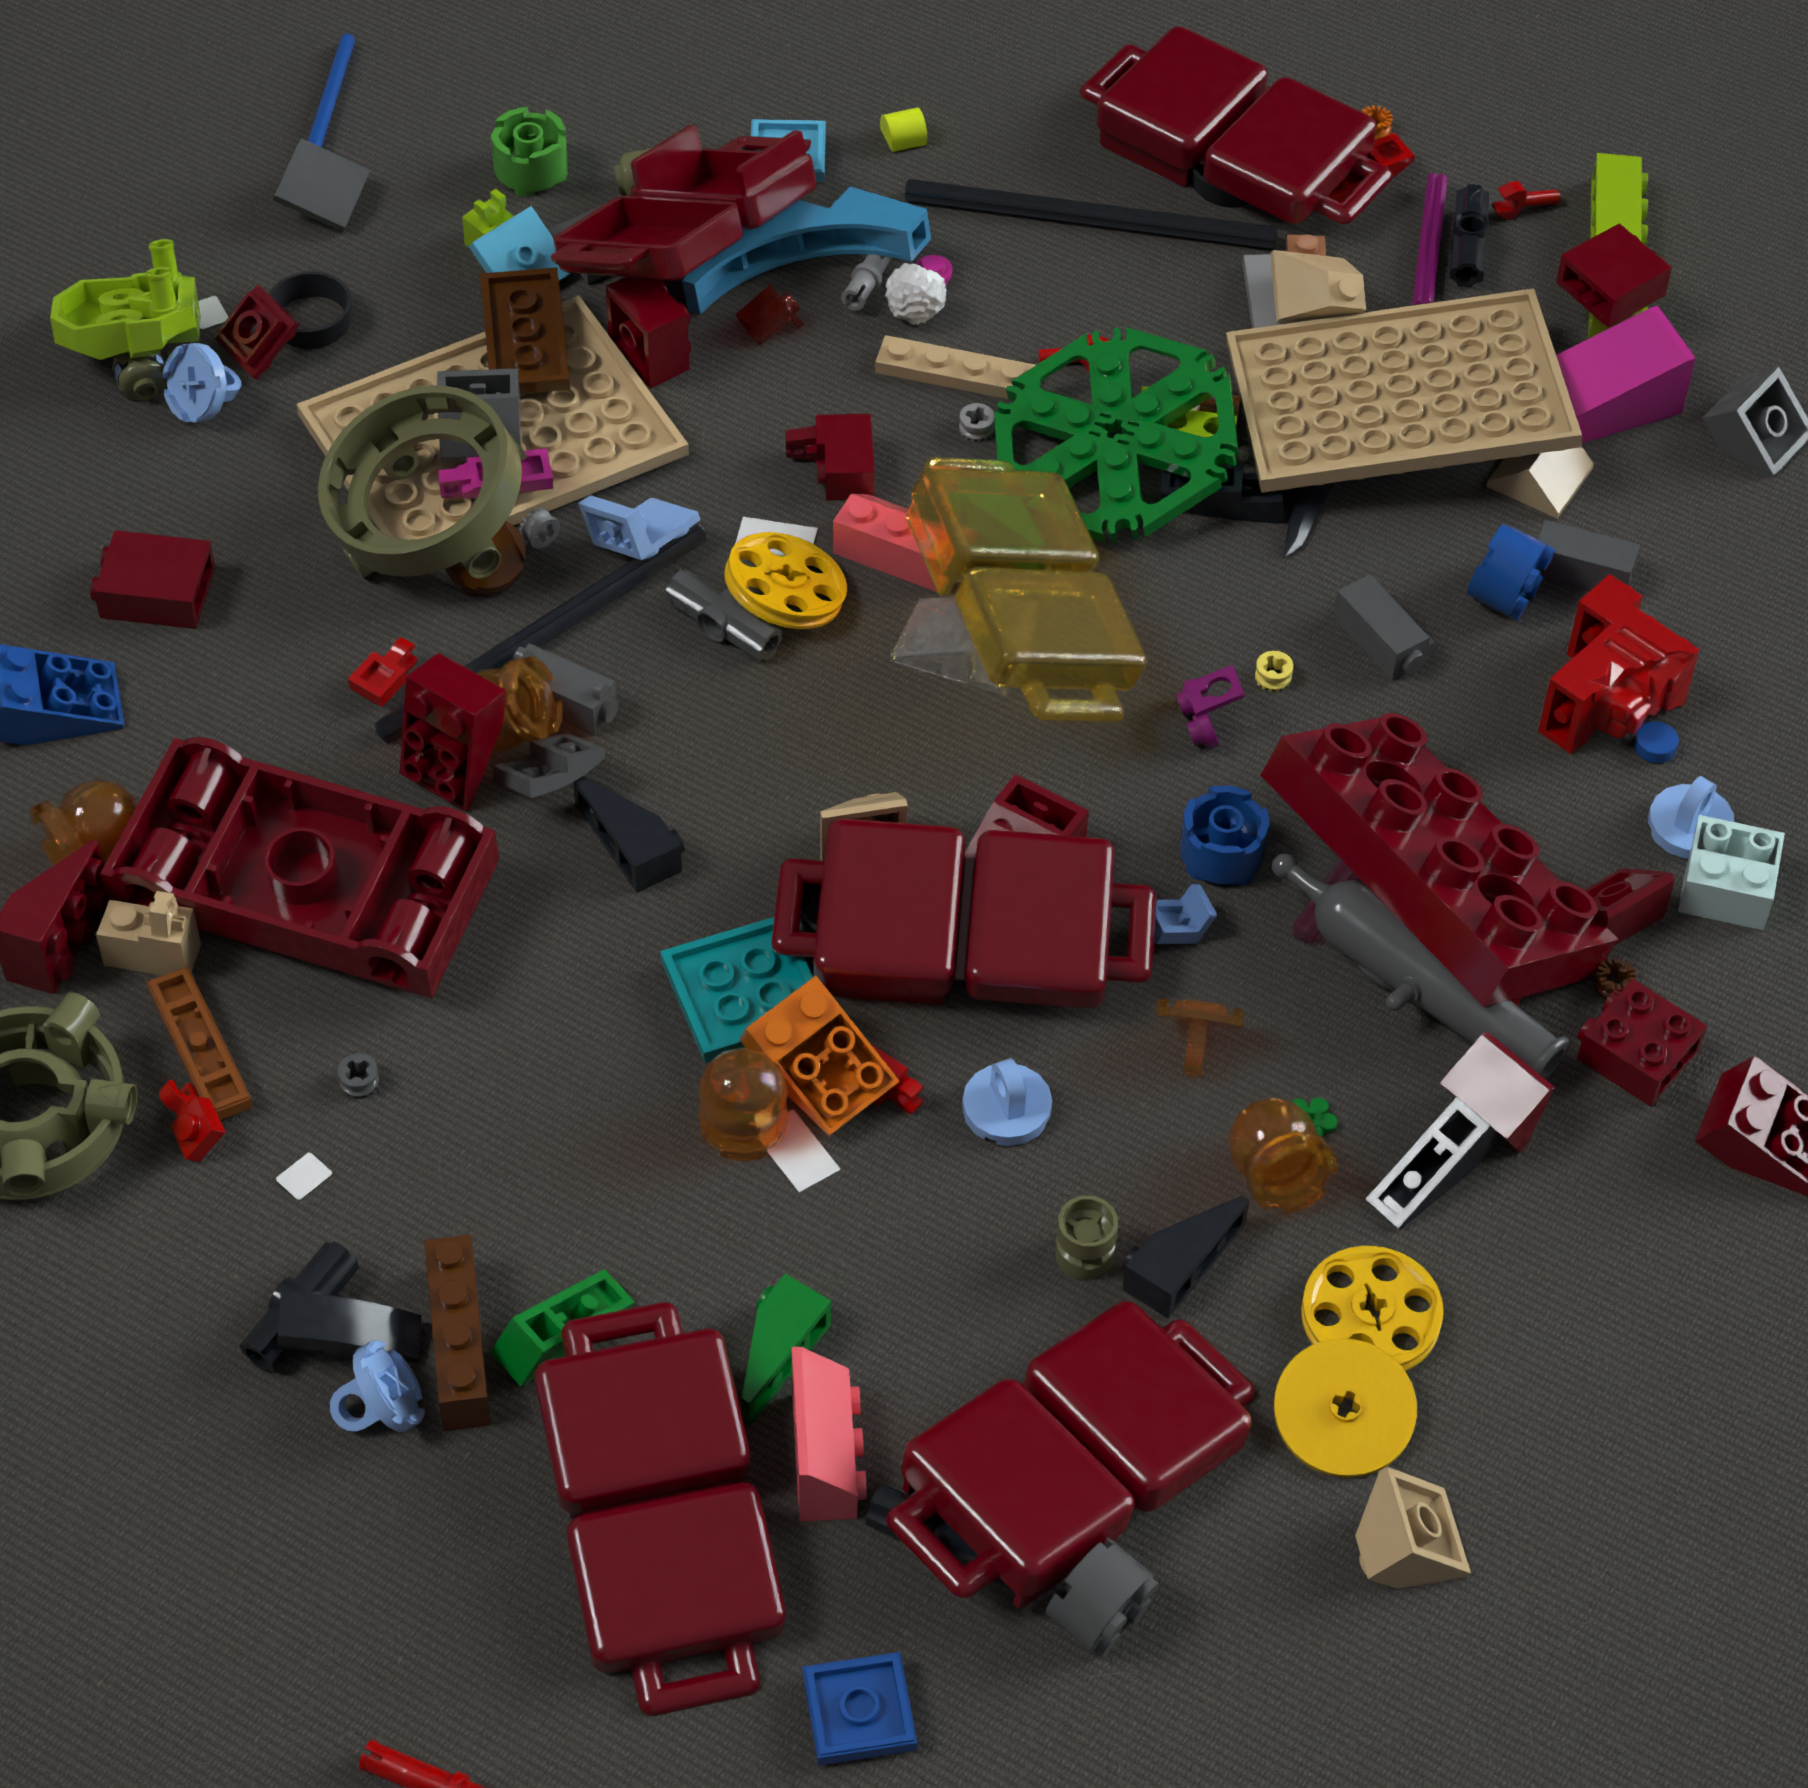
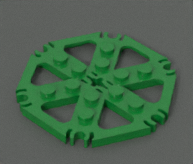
[994,327,1239,543]

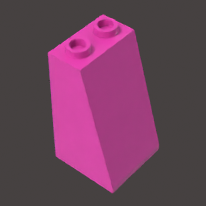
[1556,306,1696,443]

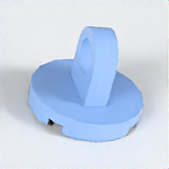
[163,343,241,423]
[1648,776,1734,859]
[962,1058,1052,1146]
[330,1340,425,1432]

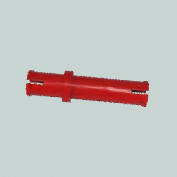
[359,1739,486,1788]

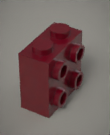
[1556,223,1672,328]
[1577,979,1707,1107]

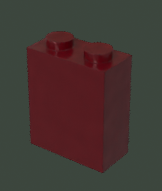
[90,530,215,629]

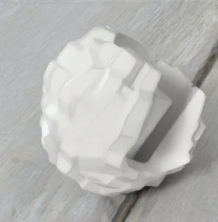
[885,263,947,325]

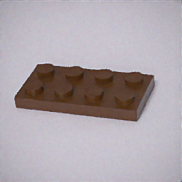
[480,267,570,394]

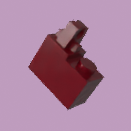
[785,414,874,501]

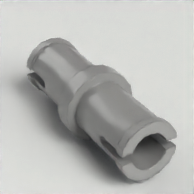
[841,254,892,310]

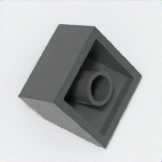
[1702,367,1808,477]

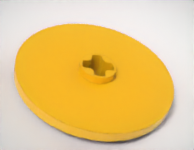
[1274,1338,1417,1478]

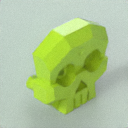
[50,239,201,360]

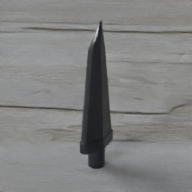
[1283,482,1334,558]

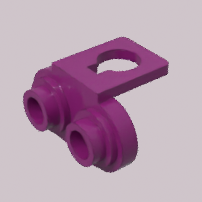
[1175,665,1245,749]

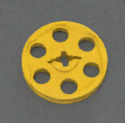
[724,532,847,629]
[1301,1246,1443,1371]

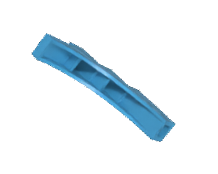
[682,187,931,314]

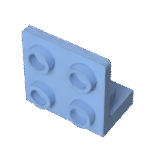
[578,495,700,560]

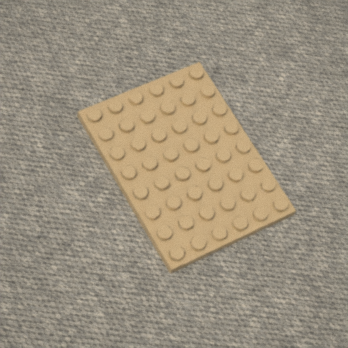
[1226,288,1582,493]
[297,295,689,540]

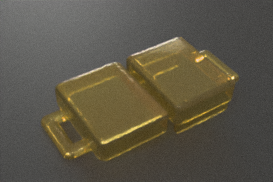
[906,457,1147,722]

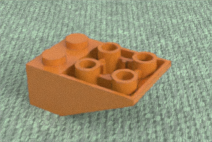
[739,976,899,1136]

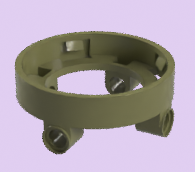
[318,385,527,579]

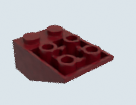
[399,653,506,812]
[964,774,1089,860]
[0,840,109,995]
[1695,1055,1808,1196]

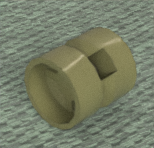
[1055,1196,1118,1280]

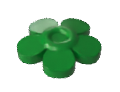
[1285,1097,1337,1143]

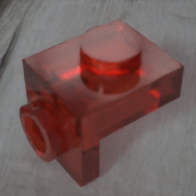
[735,284,805,346]

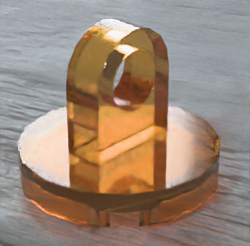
[1155,998,1245,1076]

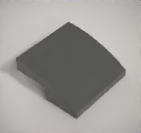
[273,138,370,232]
[493,733,606,798]

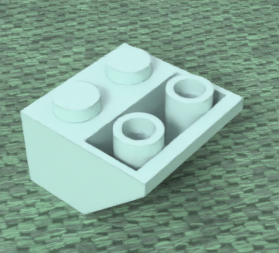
[1678,815,1785,931]

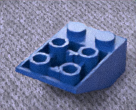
[0,644,124,745]

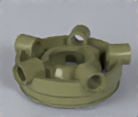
[0,992,137,1200]

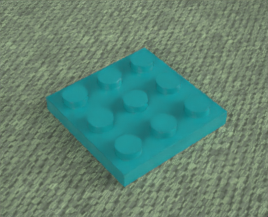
[660,917,813,1063]

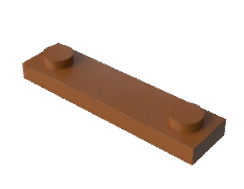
[146,966,253,1120]

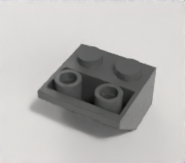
[437,368,521,463]

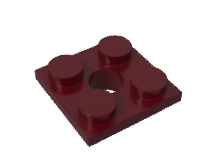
[215,284,300,380]

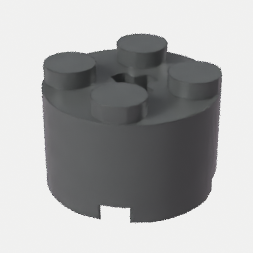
[1045,1537,1159,1658]

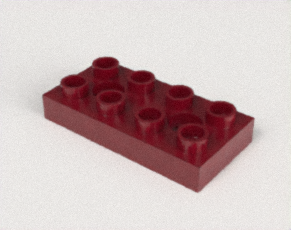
[1260,713,1618,1007]

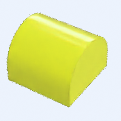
[880,107,927,152]

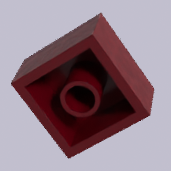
[605,277,692,389]

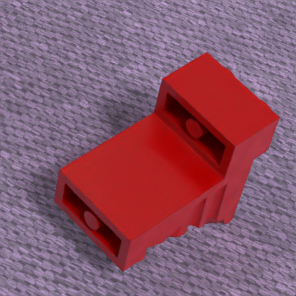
[1538,574,1700,754]

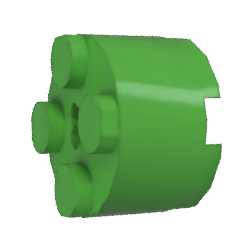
[491,107,568,197]

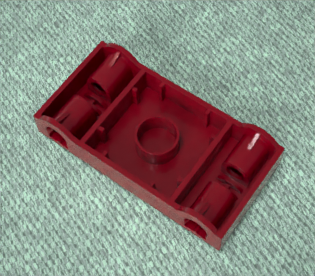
[100,737,499,999]

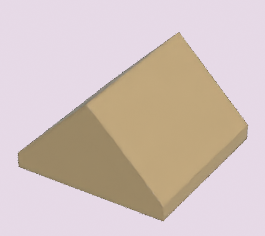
[1486,447,1594,519]

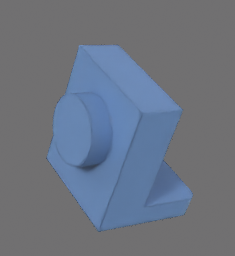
[1154,884,1217,944]

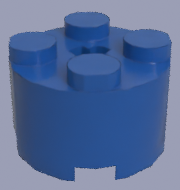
[1467,524,1556,621]
[1180,785,1270,885]

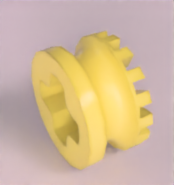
[1255,651,1294,692]

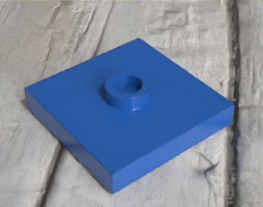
[802,1652,917,1766]

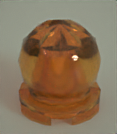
[476,656,563,751]
[29,778,138,866]
[697,1048,789,1162]
[1228,1098,1338,1213]

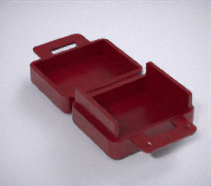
[1080,26,1392,224]
[551,125,817,281]
[771,818,1157,1008]
[886,1301,1255,1610]
[535,1302,786,1716]

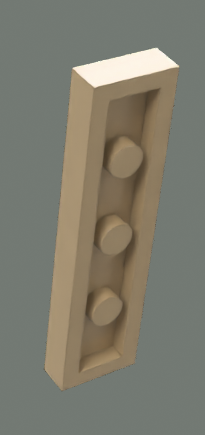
[875,335,1036,399]

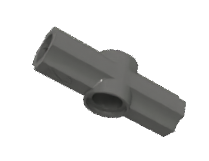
[665,570,782,661]

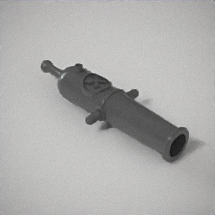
[1272,853,1569,1080]

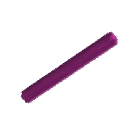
[1412,172,1448,306]

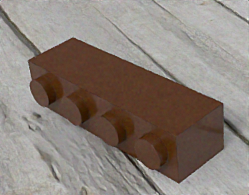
[424,1234,491,1431]

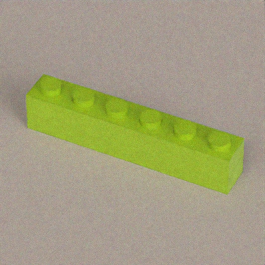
[1588,153,1648,339]

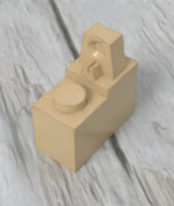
[96,891,201,976]

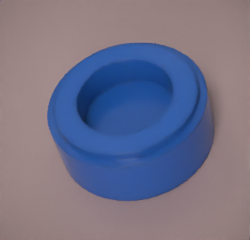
[1634,722,1679,763]

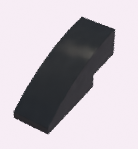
[1161,462,1286,524]
[277,1291,422,1363]

